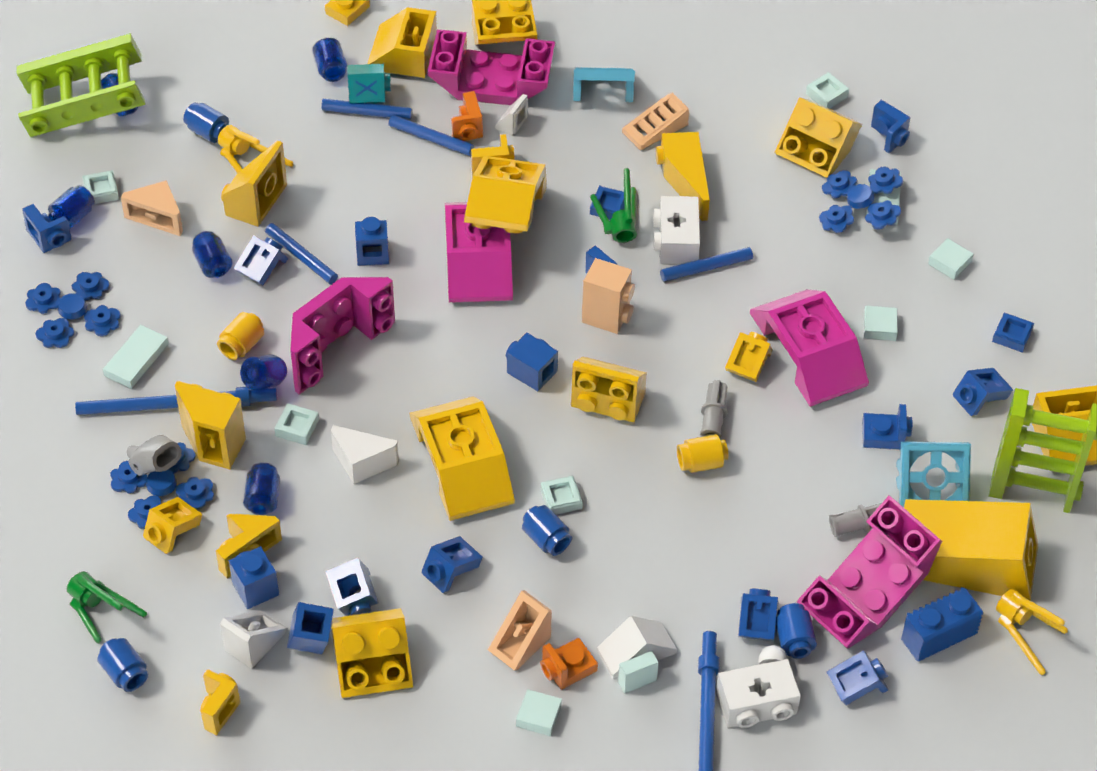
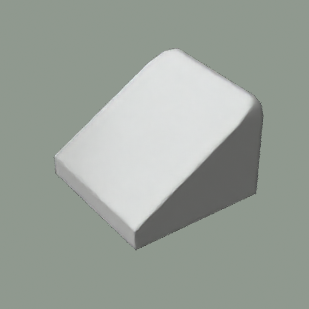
[495,94,528,136]

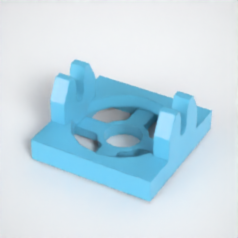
[573,67,635,102]
[896,442,971,507]

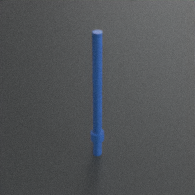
[75,386,277,415]
[698,631,720,771]

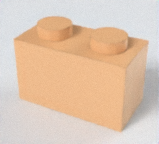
[582,258,635,334]

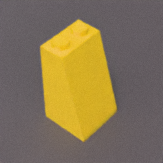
[904,499,1038,601]

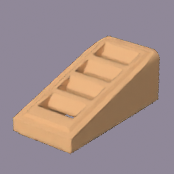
[622,93,689,150]

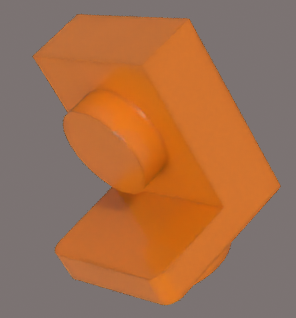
[451,91,483,141]
[540,637,598,690]

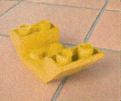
[464,155,547,233]
[409,396,515,521]

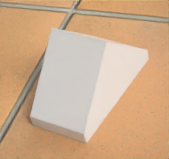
[331,425,399,484]
[220,611,287,669]
[597,616,677,679]

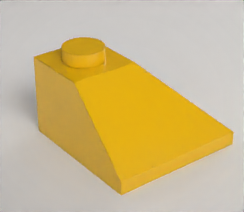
[221,141,287,227]

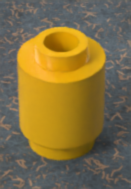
[217,312,264,360]
[677,434,729,473]

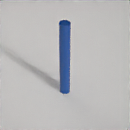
[321,99,413,120]
[388,115,474,156]
[265,223,338,284]
[660,247,753,282]

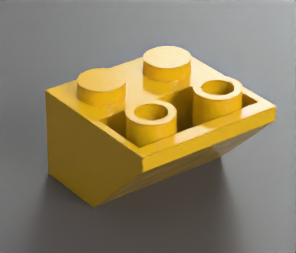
[472,0,538,45]
[367,7,437,78]
[774,97,862,178]
[571,356,647,423]
[175,381,246,470]
[1032,385,1097,466]
[331,608,413,698]

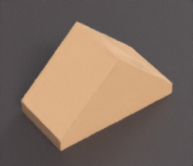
[121,181,183,236]
[488,590,552,670]

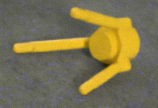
[218,125,294,173]
[996,588,1068,675]

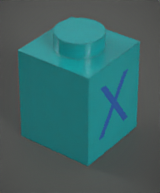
[348,64,391,103]

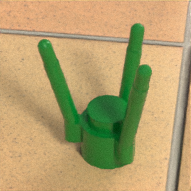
[590,168,637,243]
[67,571,147,643]

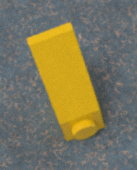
[656,132,710,221]

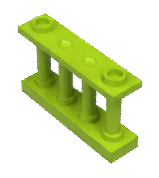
[16,33,146,137]
[988,388,1097,513]

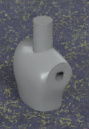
[127,435,181,475]

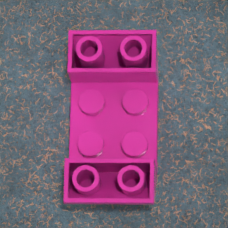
[428,29,555,105]
[445,202,513,303]
[290,277,395,395]
[750,289,869,407]
[796,495,942,649]

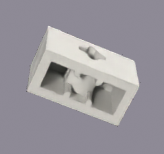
[653,196,700,264]
[716,659,800,728]

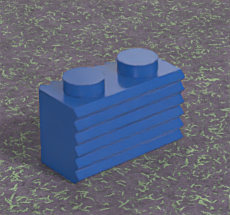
[901,587,983,661]

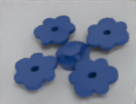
[819,167,903,233]
[25,272,120,348]
[110,442,214,529]

